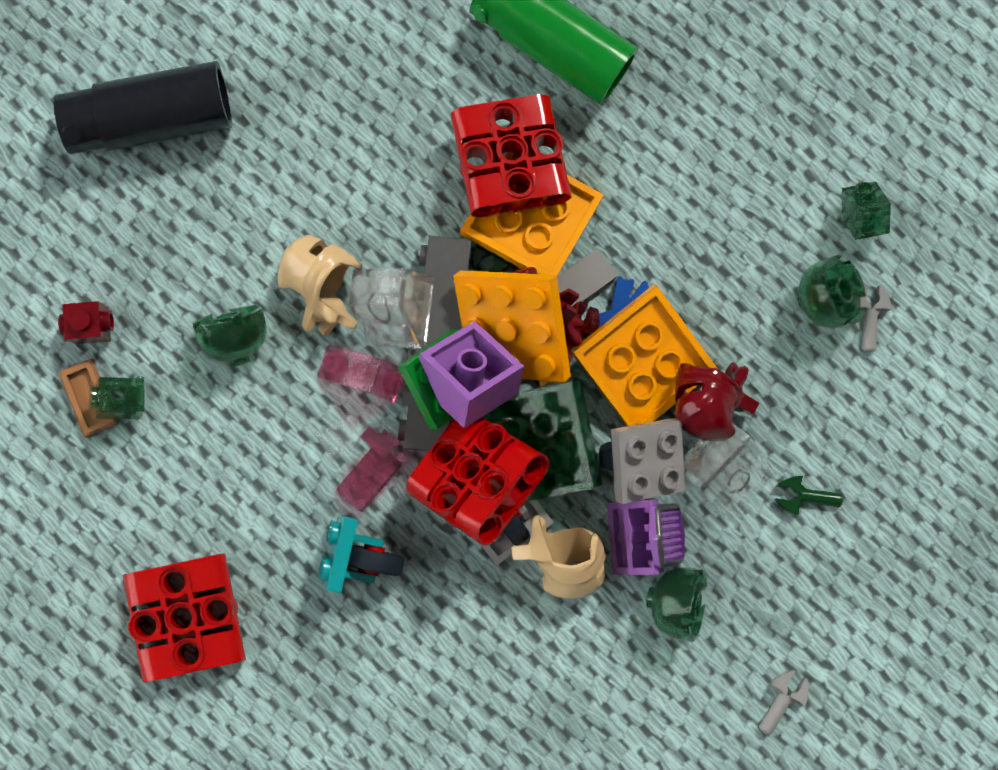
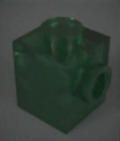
[842,181,891,240]

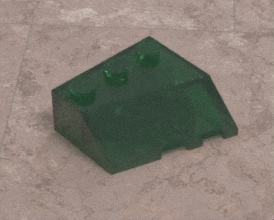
[483,380,603,502]

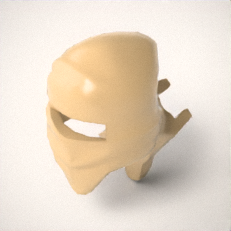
[278,235,362,337]
[511,515,606,599]

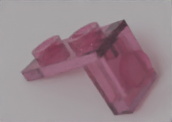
[318,345,403,403]
[336,426,408,512]

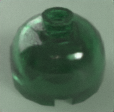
[798,255,866,329]
[192,305,267,366]
[646,567,707,642]

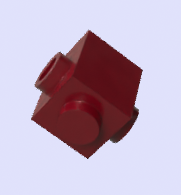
[58,301,114,344]

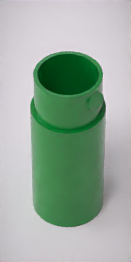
[469,0,639,105]

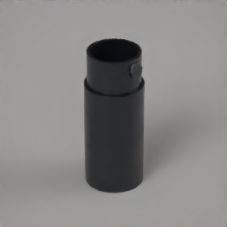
[53,61,232,154]

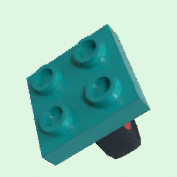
[318,515,404,593]

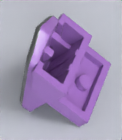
[607,499,685,575]

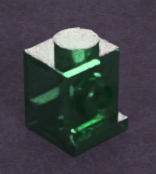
[89,376,145,419]

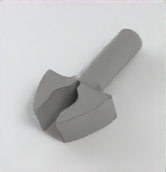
[851,284,892,352]
[759,669,809,735]

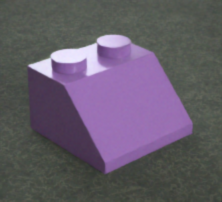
[419,321,524,428]

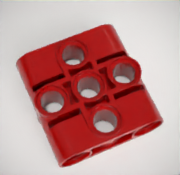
[450,94,572,217]
[406,417,549,545]
[122,553,246,682]

